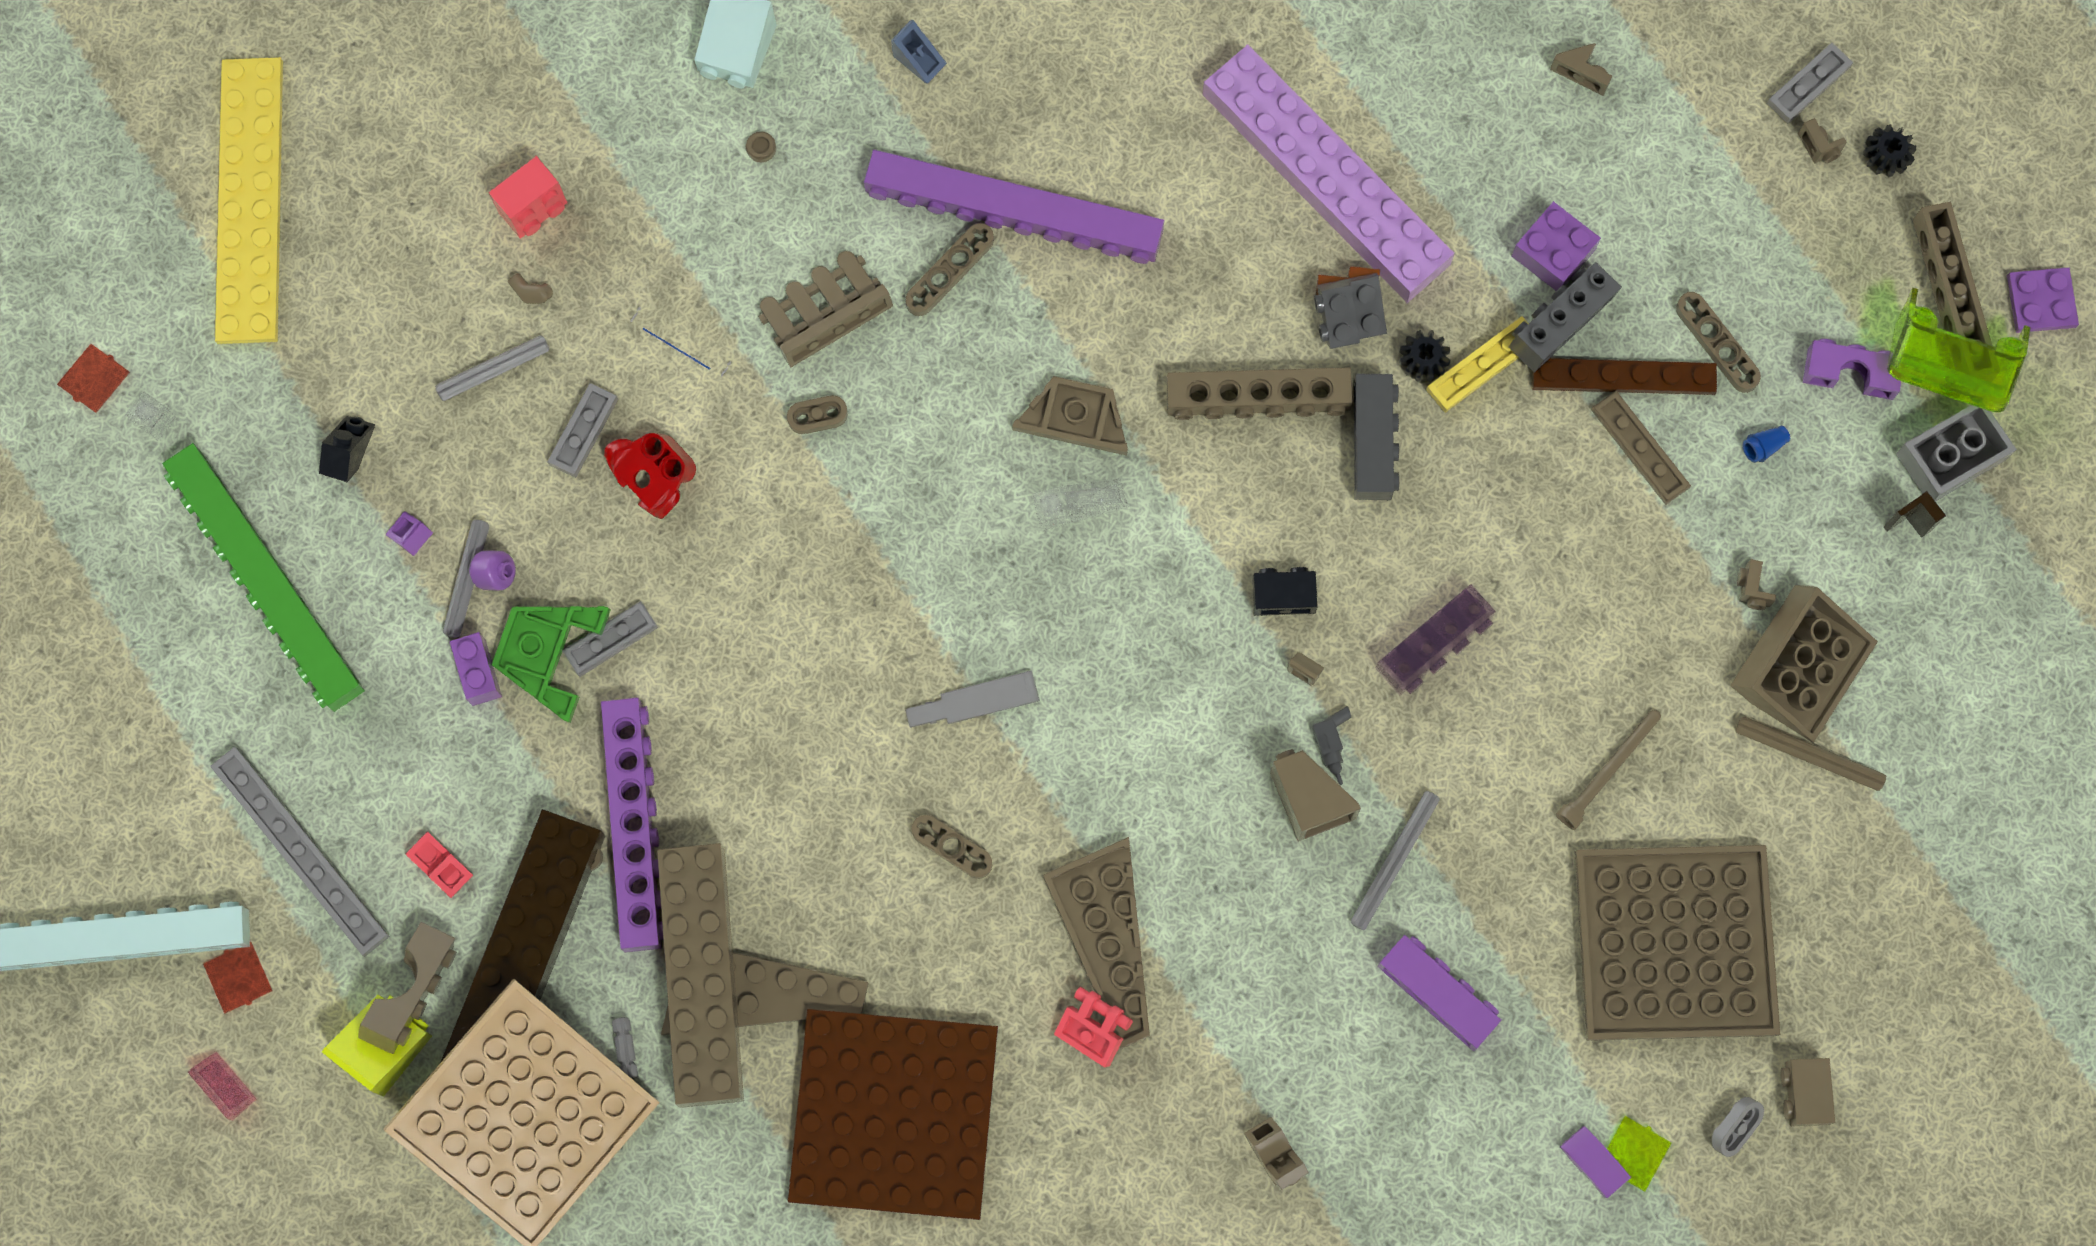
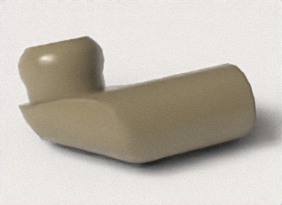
[508,273,553,304]

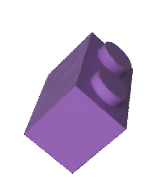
[449,632,502,706]

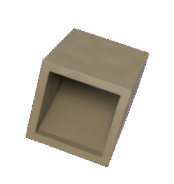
[1270,749,1361,842]

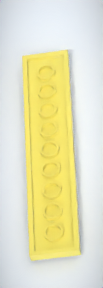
[215,57,283,344]

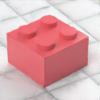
[488,156,567,239]

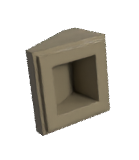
[1287,652,1324,686]

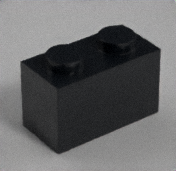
[1252,567,1318,616]

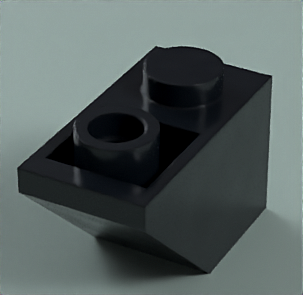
[319,416,375,482]

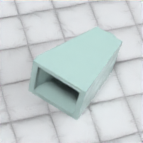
[694,0,777,89]

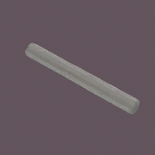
[1351,791,1440,930]

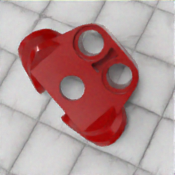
[604,433,696,519]

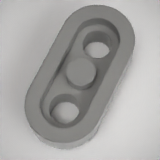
[1712,1097,1764,1157]

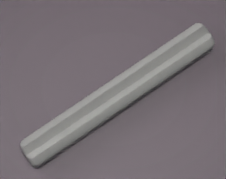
[435,335,549,401]
[443,520,489,638]

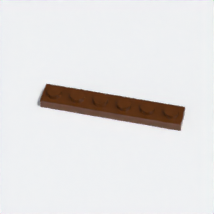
[1532,358,1717,395]

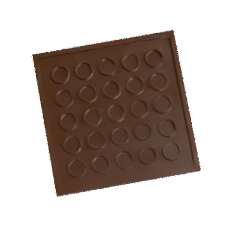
[788,1009,998,1220]

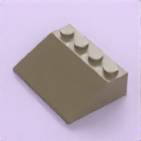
[1730,585,1878,743]

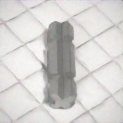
[612,1017,638,1079]

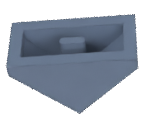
[891,20,947,84]

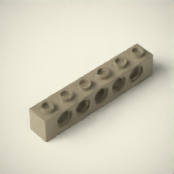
[1913,201,2000,389]
[1167,367,1352,420]

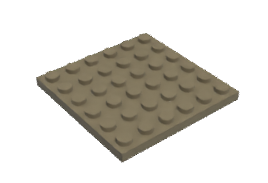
[1575,845,1781,1041]

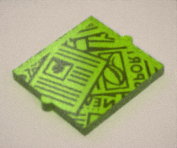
[1607,1116,1672,1192]

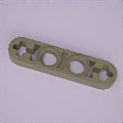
[905,223,994,316]
[1676,292,1761,393]

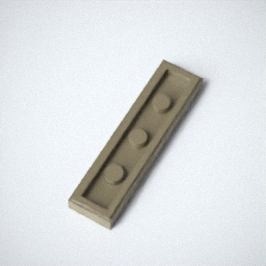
[1591,391,1691,505]

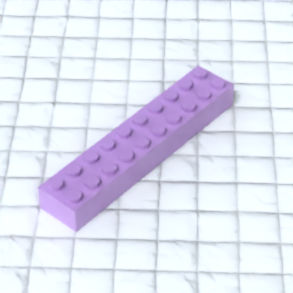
[1203,44,1455,303]

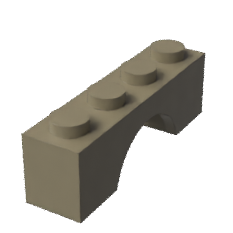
[358,922,457,1054]

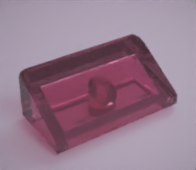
[187,1052,257,1121]

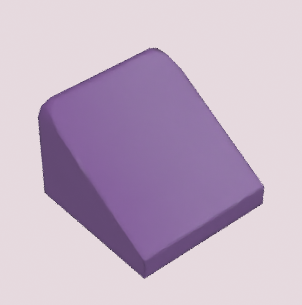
[385,511,433,556]

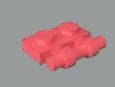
[1054,987,1133,1067]

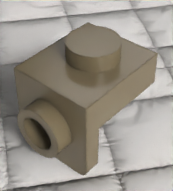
[1737,559,1776,610]

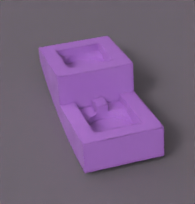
[1560,1126,1631,1198]

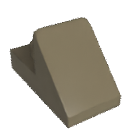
[1550,43,1612,96]

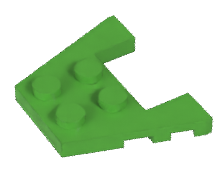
[491,606,611,723]

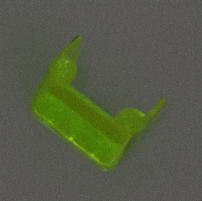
[1887,287,2030,413]

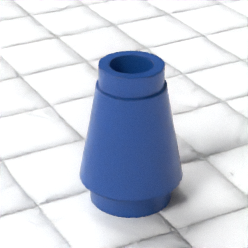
[1743,425,1791,463]

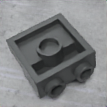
[1314,273,1387,349]

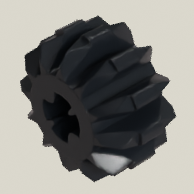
[1863,124,1917,177]
[1399,330,1451,382]

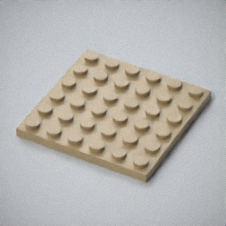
[384,979,660,1246]

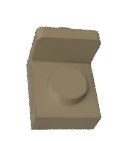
[1798,118,1847,164]

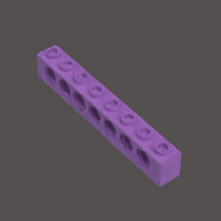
[601,698,664,953]

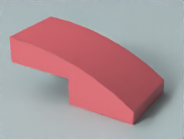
[405,831,473,898]

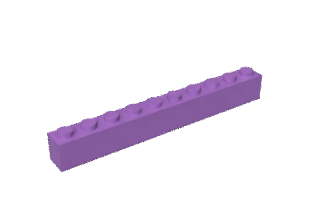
[864,149,1164,264]

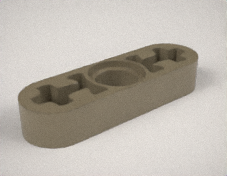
[912,815,993,879]

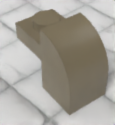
[1244,1117,1309,1190]

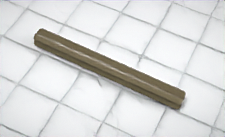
[1736,717,1886,791]

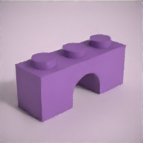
[1802,339,1905,400]

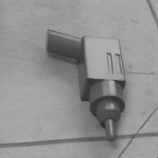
[1312,706,1351,785]

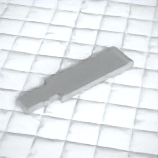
[905,671,1040,728]

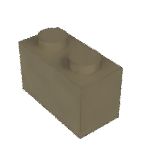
[1781,1058,1835,1127]

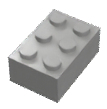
[1896,399,2017,502]

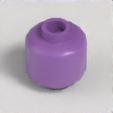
[469,550,516,591]

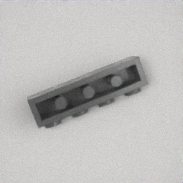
[1508,262,1622,373]
[1354,374,1399,501]

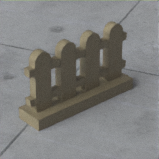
[758,251,893,368]

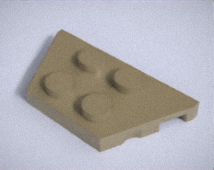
[1012,376,1128,456]

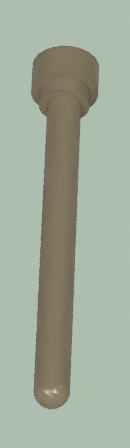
[1556,710,1661,830]

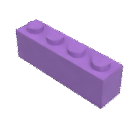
[1377,935,1501,1052]

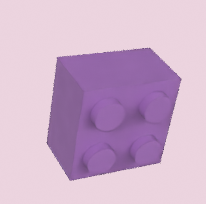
[1511,201,1601,291]

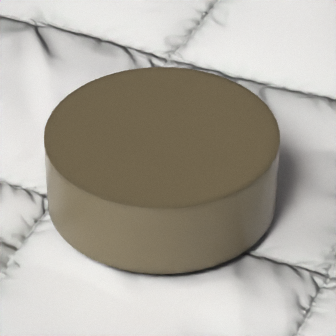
[746,132,776,163]

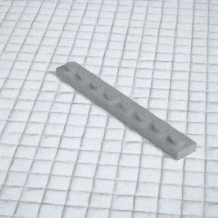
[210,747,390,957]

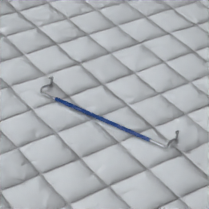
[631,307,731,377]

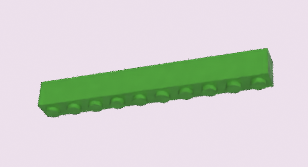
[162,443,365,712]

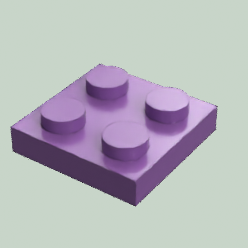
[2007,267,2079,333]

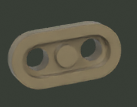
[787,395,848,434]

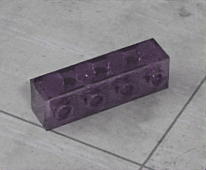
[1375,584,1496,696]

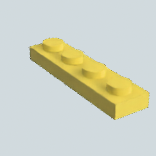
[1426,316,1529,413]

